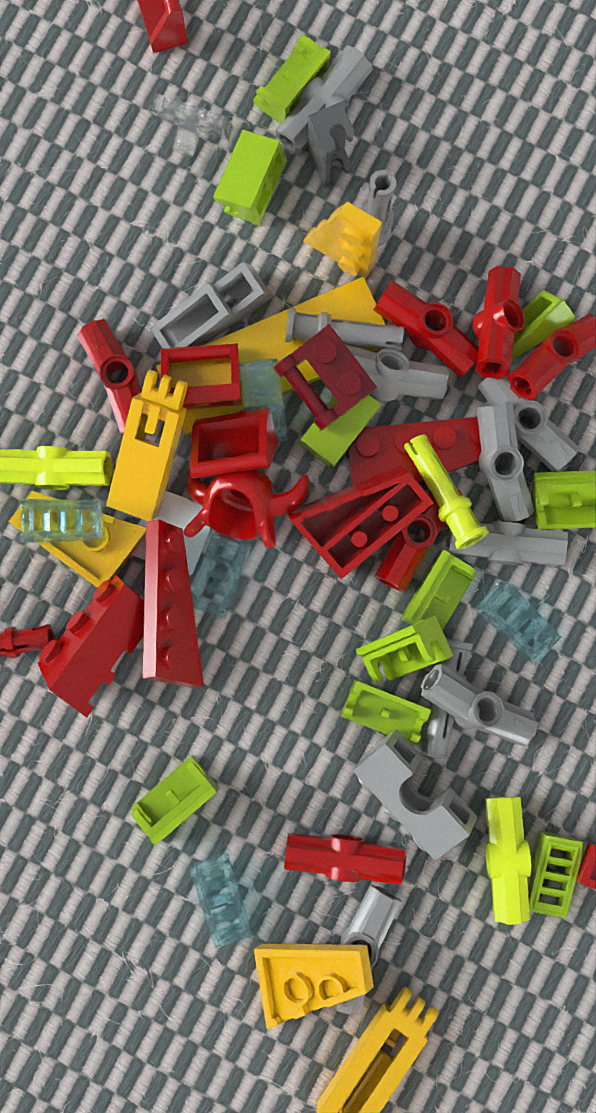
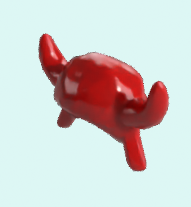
[183,468,309,549]

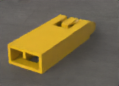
[106,369,188,521]
[316,986,439,1113]

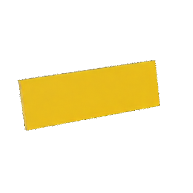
[156,276,386,437]

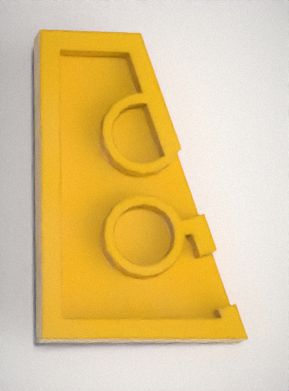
[303,202,382,279]
[8,491,146,588]
[254,944,374,1029]

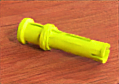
[404,434,489,550]

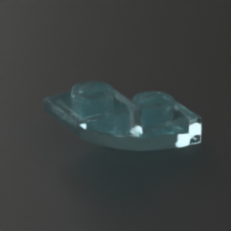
[239,358,288,442]

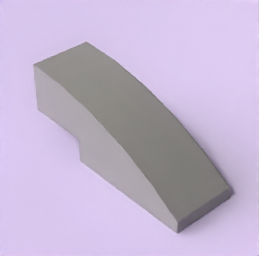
[150,261,273,348]

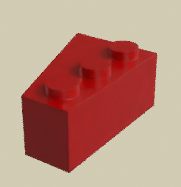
[289,466,434,579]
[37,575,144,718]

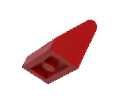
[137,0,188,54]
[161,343,242,409]
[190,408,279,479]

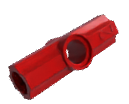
[473,265,525,380]

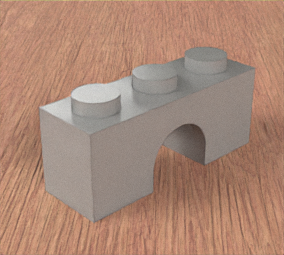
[353,729,477,861]

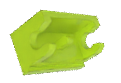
[253,35,331,124]
[213,130,287,226]
[298,395,381,467]
[531,470,596,530]
[400,549,476,631]
[355,615,453,683]
[341,680,431,745]
[131,755,219,846]

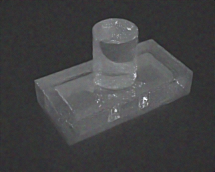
[152,93,233,157]

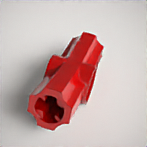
[373,280,479,378]
[507,313,596,401]
[76,318,142,436]
[374,489,462,593]
[284,833,407,885]

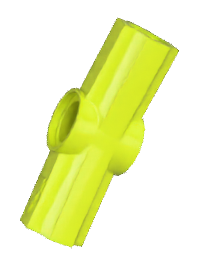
[0,446,114,490]
[485,797,531,925]

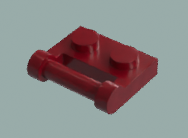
[273,324,378,431]

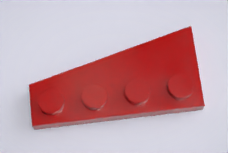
[348,417,500,486]
[143,519,204,688]

